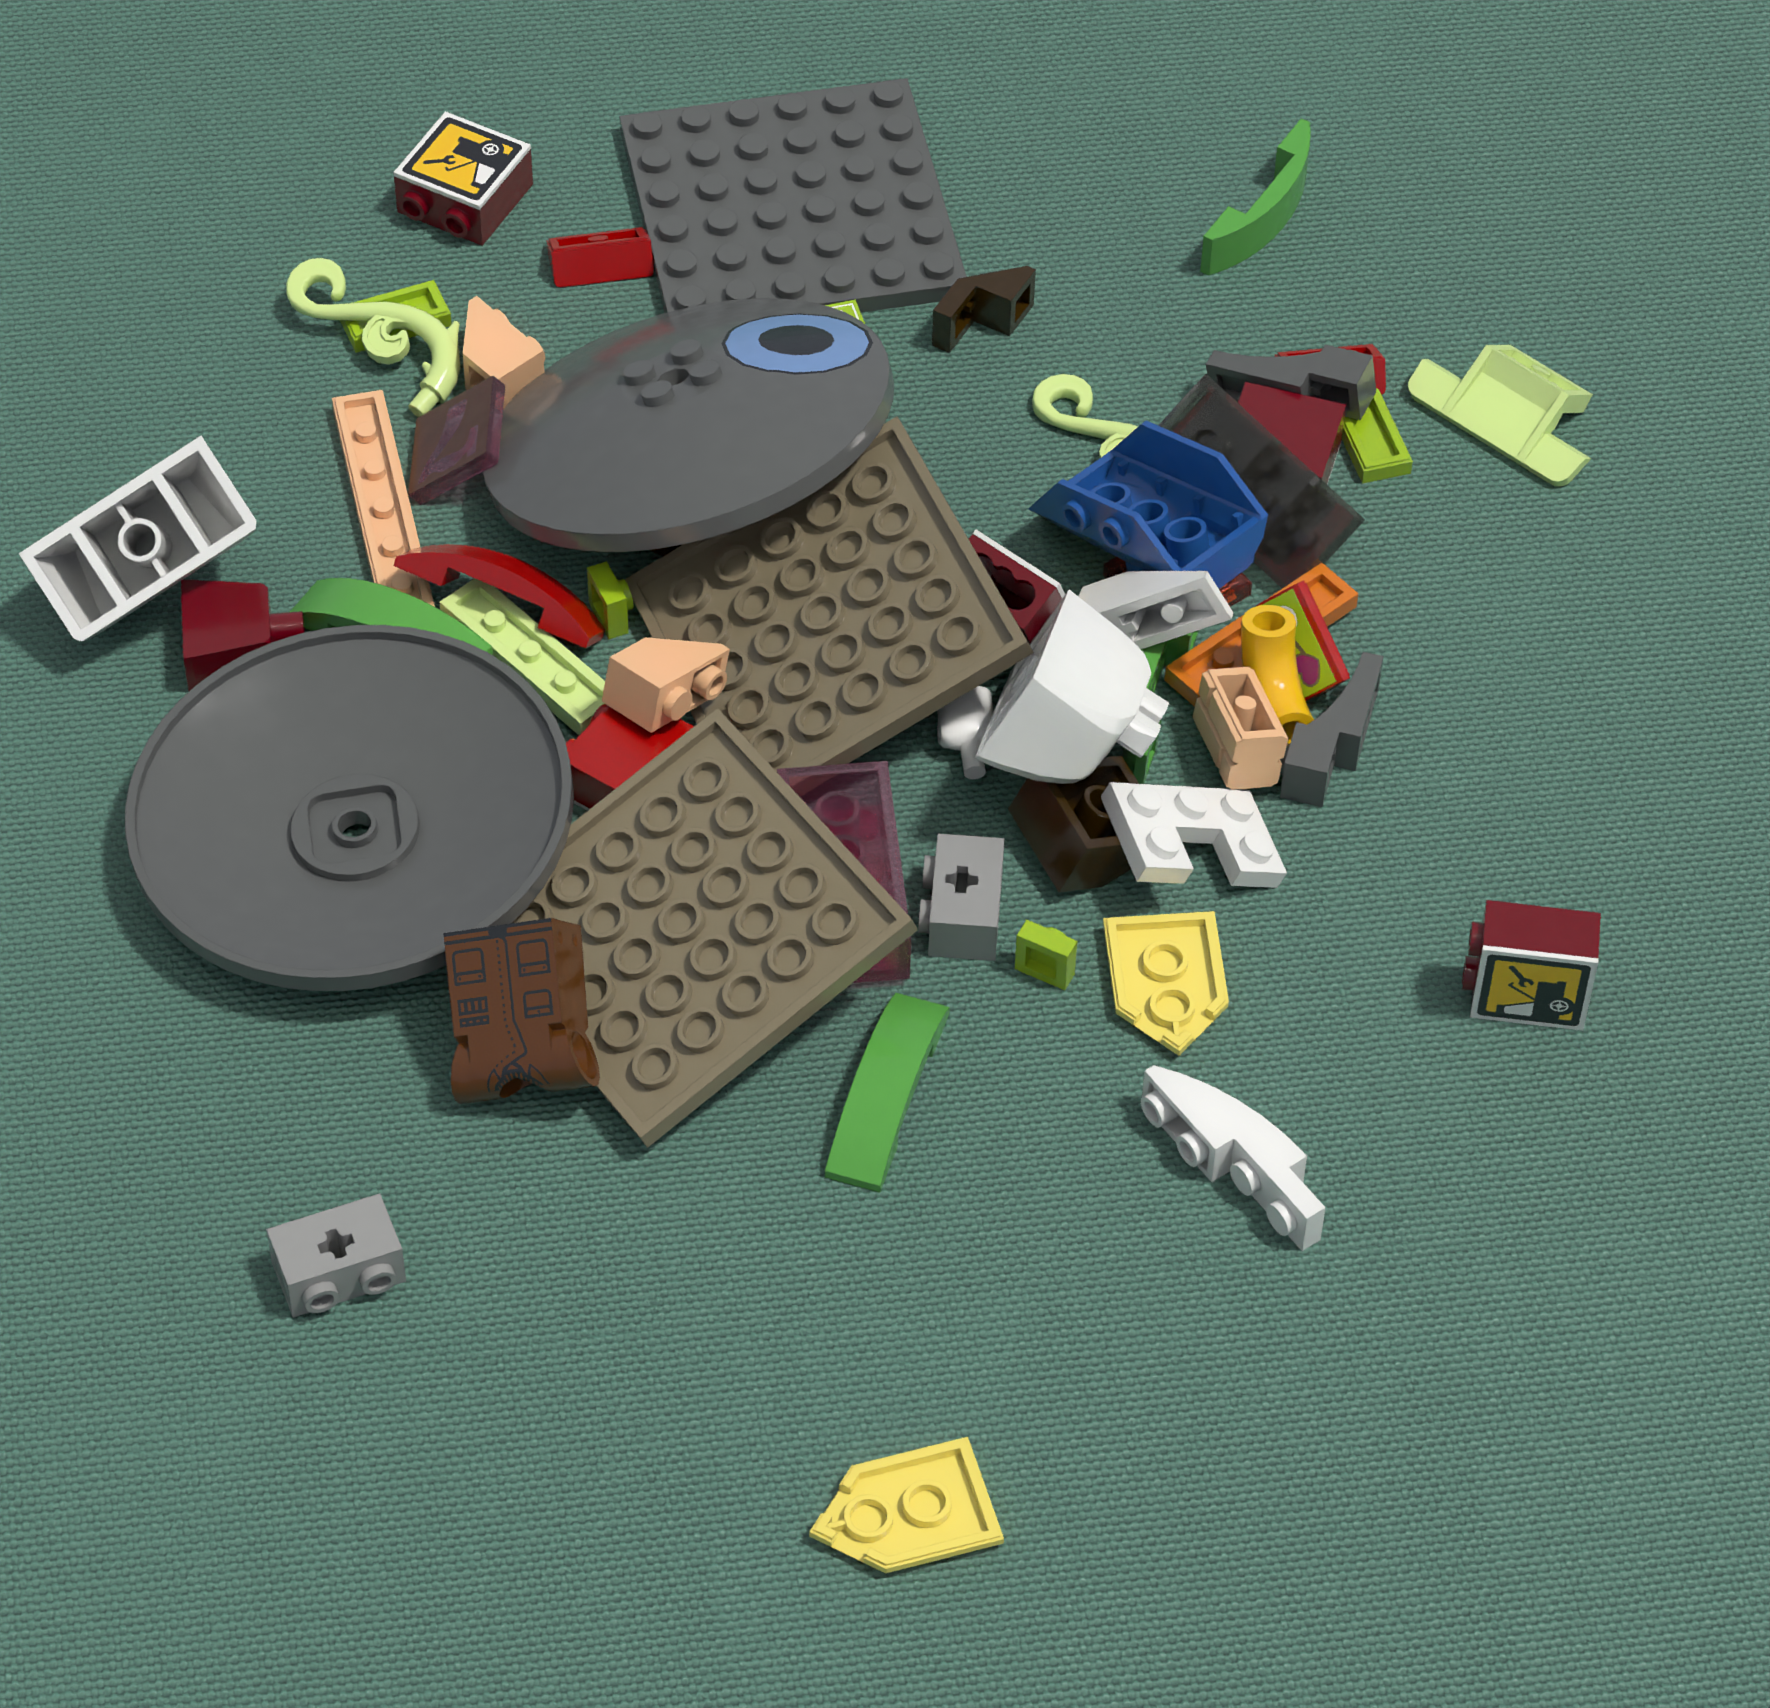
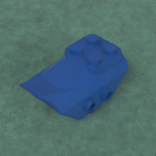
[1028,421,1268,589]

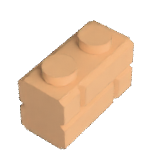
[1193,667,1288,790]

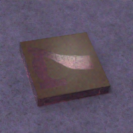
[408,375,505,505]

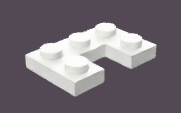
[1101,782,1287,888]

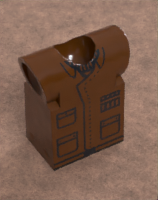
[443,918,600,1104]

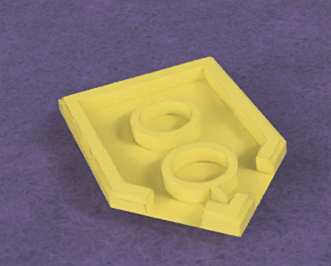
[1103,911,1229,1056]
[809,1437,1004,1573]

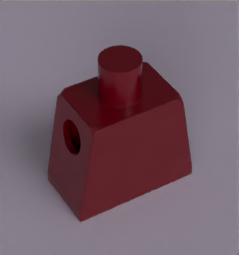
[181,580,305,691]

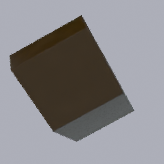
[932,266,1036,353]

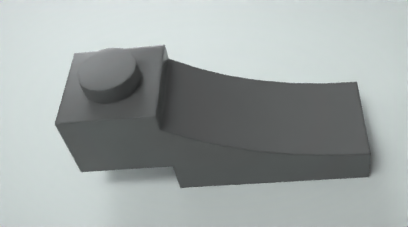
[1206,345,1376,420]
[1280,652,1384,807]

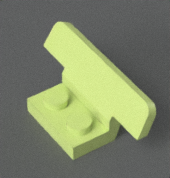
[1408,345,1593,486]

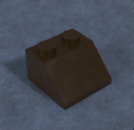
[1008,756,1139,893]

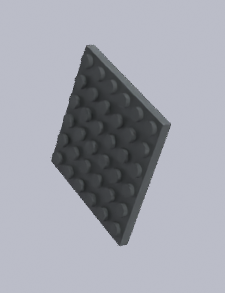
[619,78,967,313]

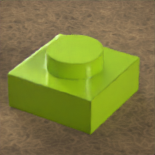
[587,561,634,640]
[1015,920,1077,990]

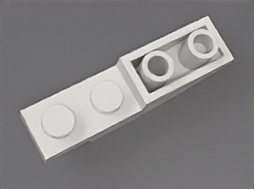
[1141,1065,1326,1251]

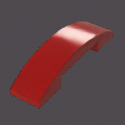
[393,544,605,648]

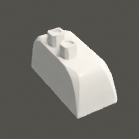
[19,436,256,641]
[975,590,1169,784]

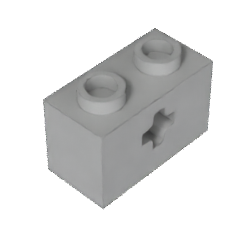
[918,834,1005,961]
[266,1193,406,1318]

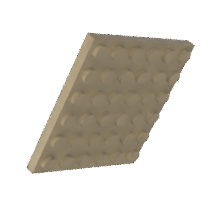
[625,416,1034,794]
[512,708,918,1148]

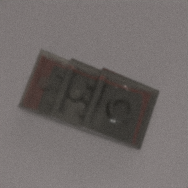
[1158,374,1365,588]

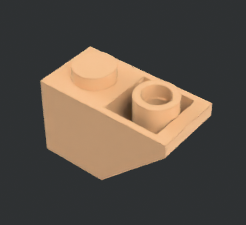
[463,296,545,416]
[602,637,730,733]

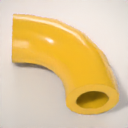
[1241,605,1314,743]

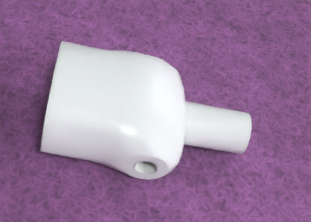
[937,686,994,779]

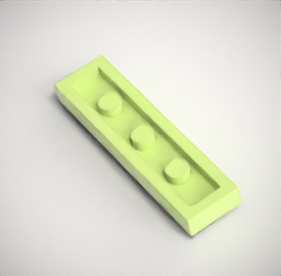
[439,578,605,735]

